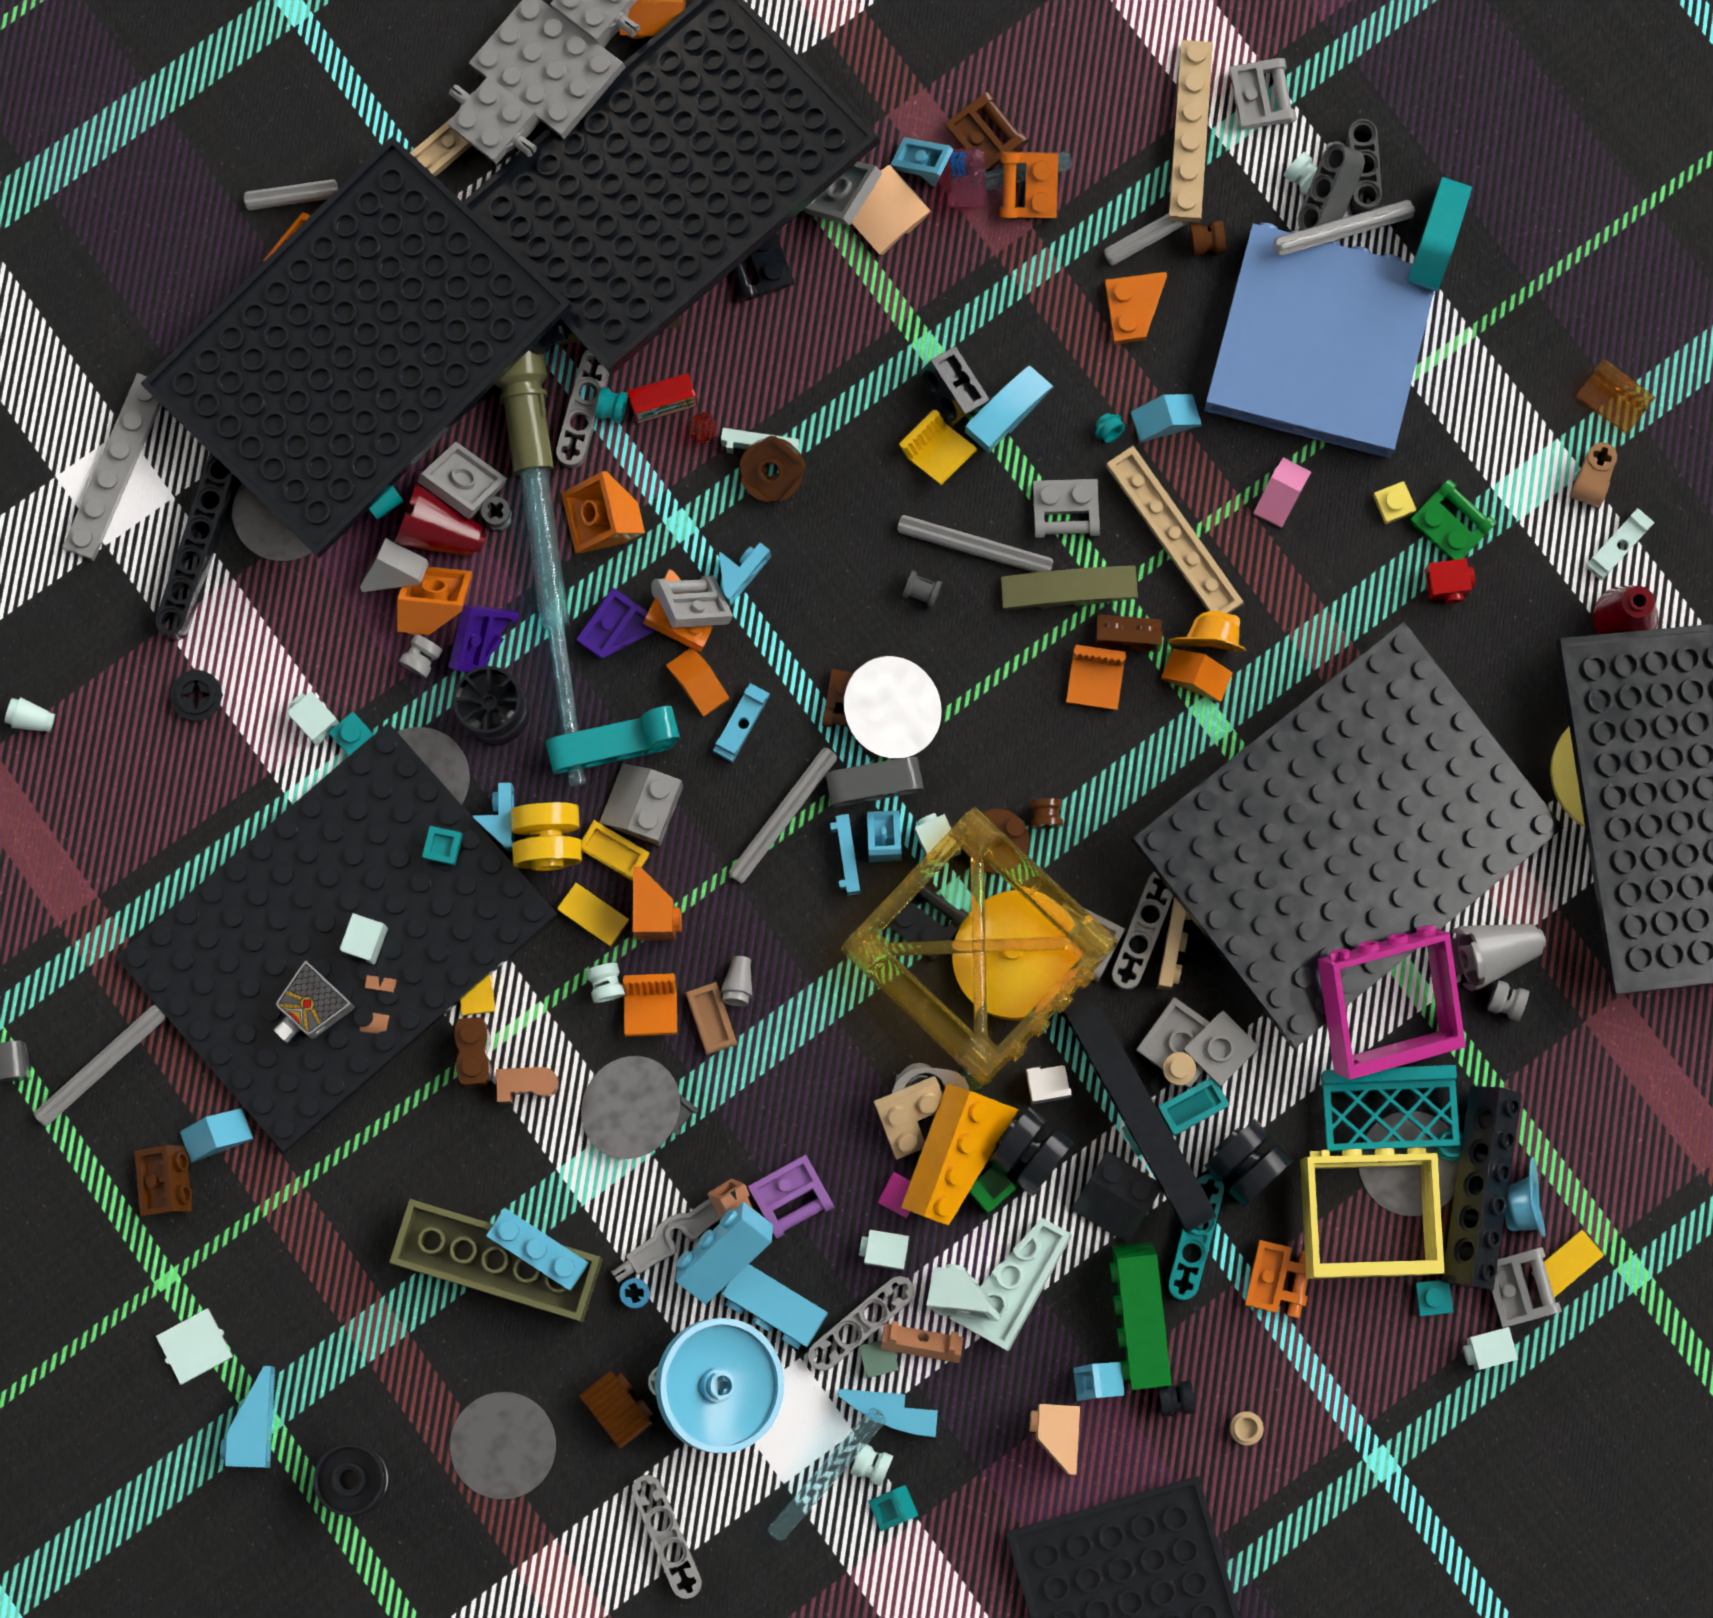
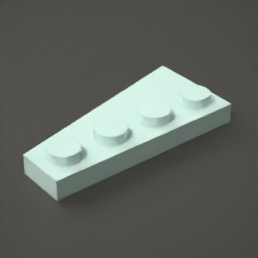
[949,1218,1072,1351]

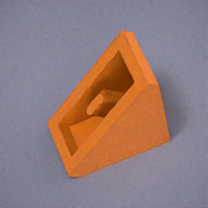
[666,648,730,718]
[1161,649,1233,703]

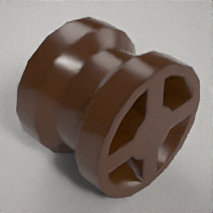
[1030,798,1063,829]

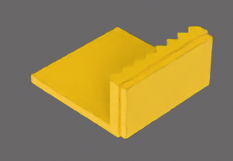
[899,410,977,485]

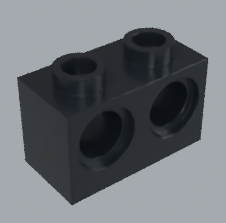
[918,346,990,427]

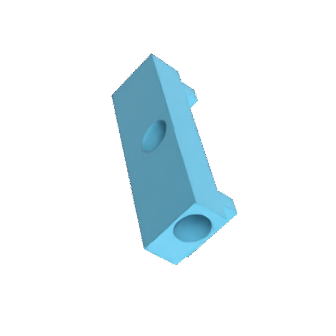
[713,683,770,763]
[830,814,860,896]

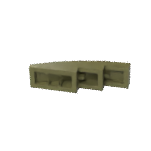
[1001,566,1138,611]

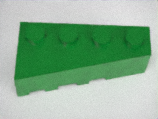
[1110,1242,1172,1390]

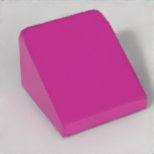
[878,1172,911,1219]

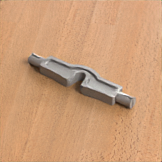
[611,1199,720,1283]

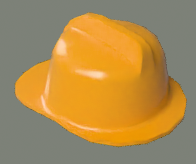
[1168,611,1246,653]

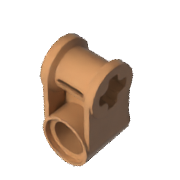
[1569,442,1617,508]

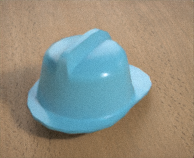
[1504,1157,1545,1237]

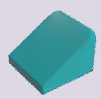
[868,1485,918,1532]

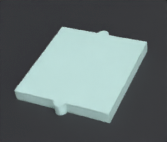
[156,1308,233,1385]

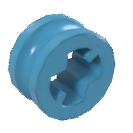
[620,1278,650,1309]

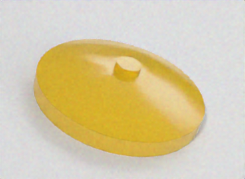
[952,890,1084,1021]

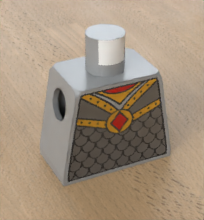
[273,961,355,1043]

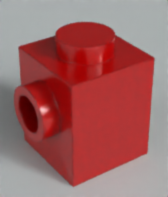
[1424,558,1476,604]

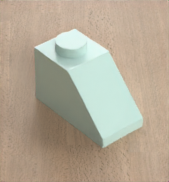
[926,1264,1000,1322]

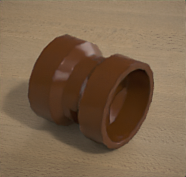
[1189,220,1226,256]

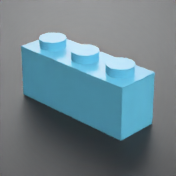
[675,1201,773,1305]
[722,1264,828,1349]

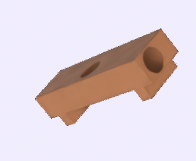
[881,1321,963,1363]

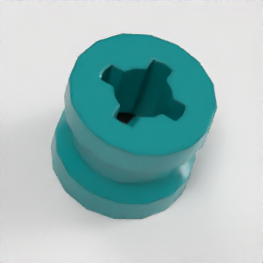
[595,387,628,424]

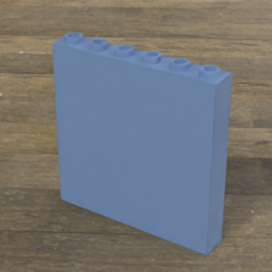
[1204,223,1434,459]

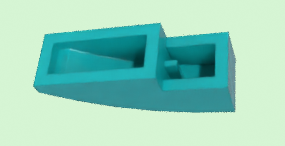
[1121,1078,1230,1157]

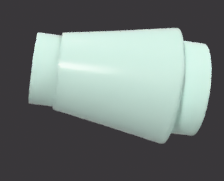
[4,697,55,733]

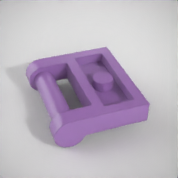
[748,1155,834,1239]

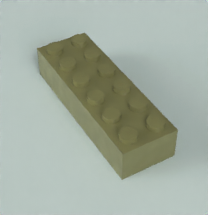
[389,1199,603,1322]

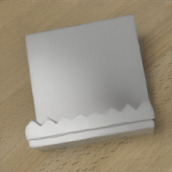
[1183,1011,1260,1087]

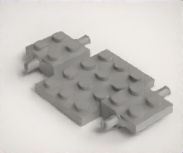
[447,0,640,165]

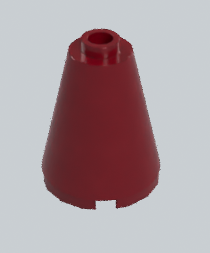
[393,484,486,557]
[1593,585,1658,634]

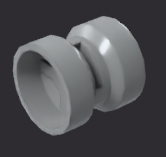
[399,634,443,678]
[1487,980,1530,1022]

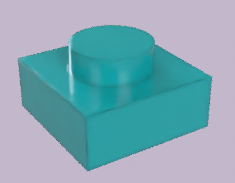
[329,711,374,756]
[422,826,463,866]
[1415,1280,1453,1317]

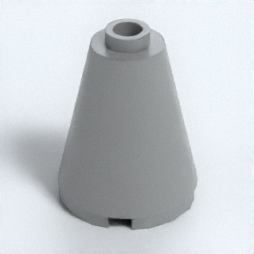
[1451,924,1546,991]

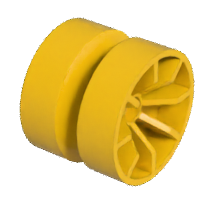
[510,802,582,871]

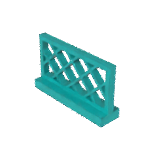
[1321,1065,1460,1152]

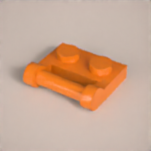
[999,152,1059,218]

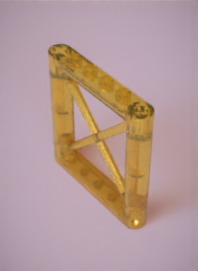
[841,807,1119,1086]

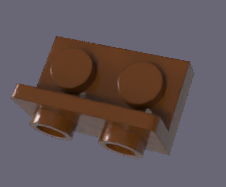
[1095,615,1163,652]
[134,1145,192,1217]

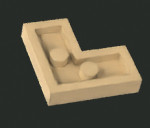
[874,1076,943,1160]

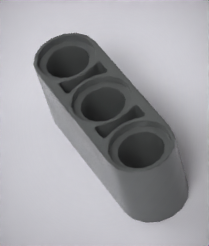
[1346,119,1382,214]
[1297,144,1365,230]
[825,757,924,807]

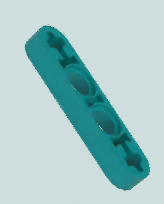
[1168,1174,1224,1301]

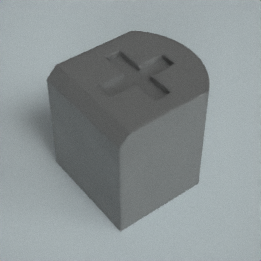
[0,1041,31,1084]

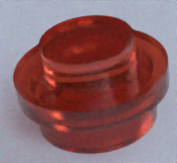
[690,412,716,444]

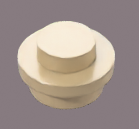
[1163,1052,1196,1086]
[1230,1412,1264,1445]

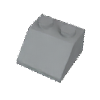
[599,763,683,846]

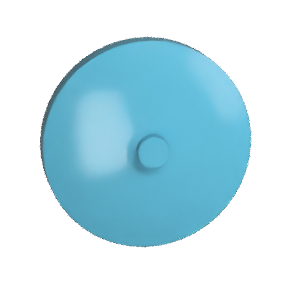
[655,1318,784,1453]

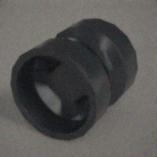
[1157,1380,1195,1418]

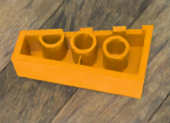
[901,1083,1019,1225]

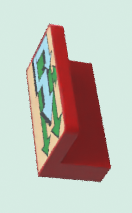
[627,373,698,424]

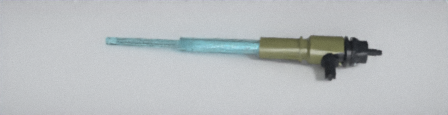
[494,321,586,786]

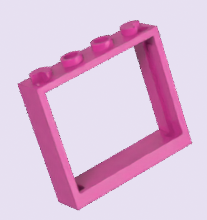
[1318,925,1466,1080]

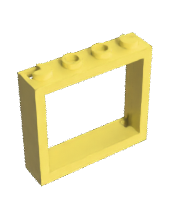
[1300,1148,1444,1279]

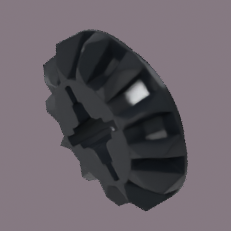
[170,670,223,722]

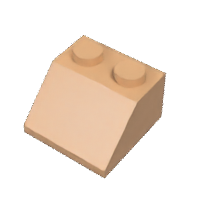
[1030,1404,1080,1475]

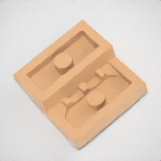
[852,165,931,255]

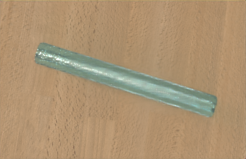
[768,1408,886,1542]

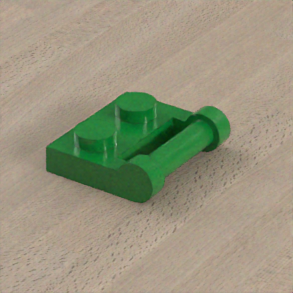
[1409,479,1497,560]

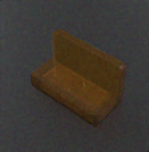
[1577,359,1656,434]

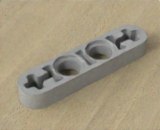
[556,350,609,469]
[1112,871,1174,991]
[808,1276,914,1371]
[632,1475,702,1599]

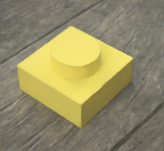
[1373,481,1416,525]

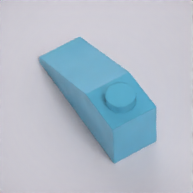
[220,1366,275,1468]

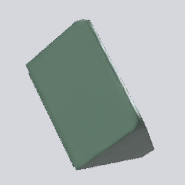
[859,1340,899,1379]

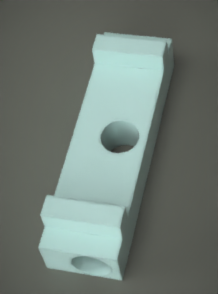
[721,428,799,454]
[1585,508,1654,581]

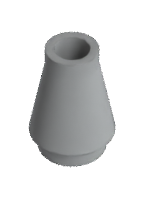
[720,956,753,1007]

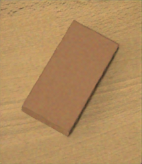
[685,982,738,1055]

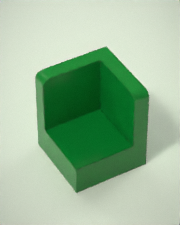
[969,1166,1018,1215]

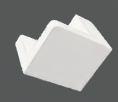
[1026,1065,1072,1104]

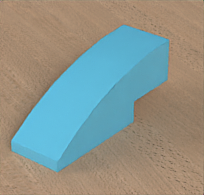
[965,365,1053,453]
[838,1389,938,1438]

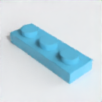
[486,1208,589,1291]

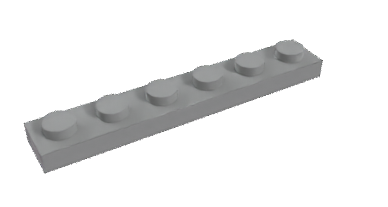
[62,373,161,561]

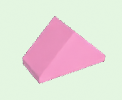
[1253,457,1311,529]

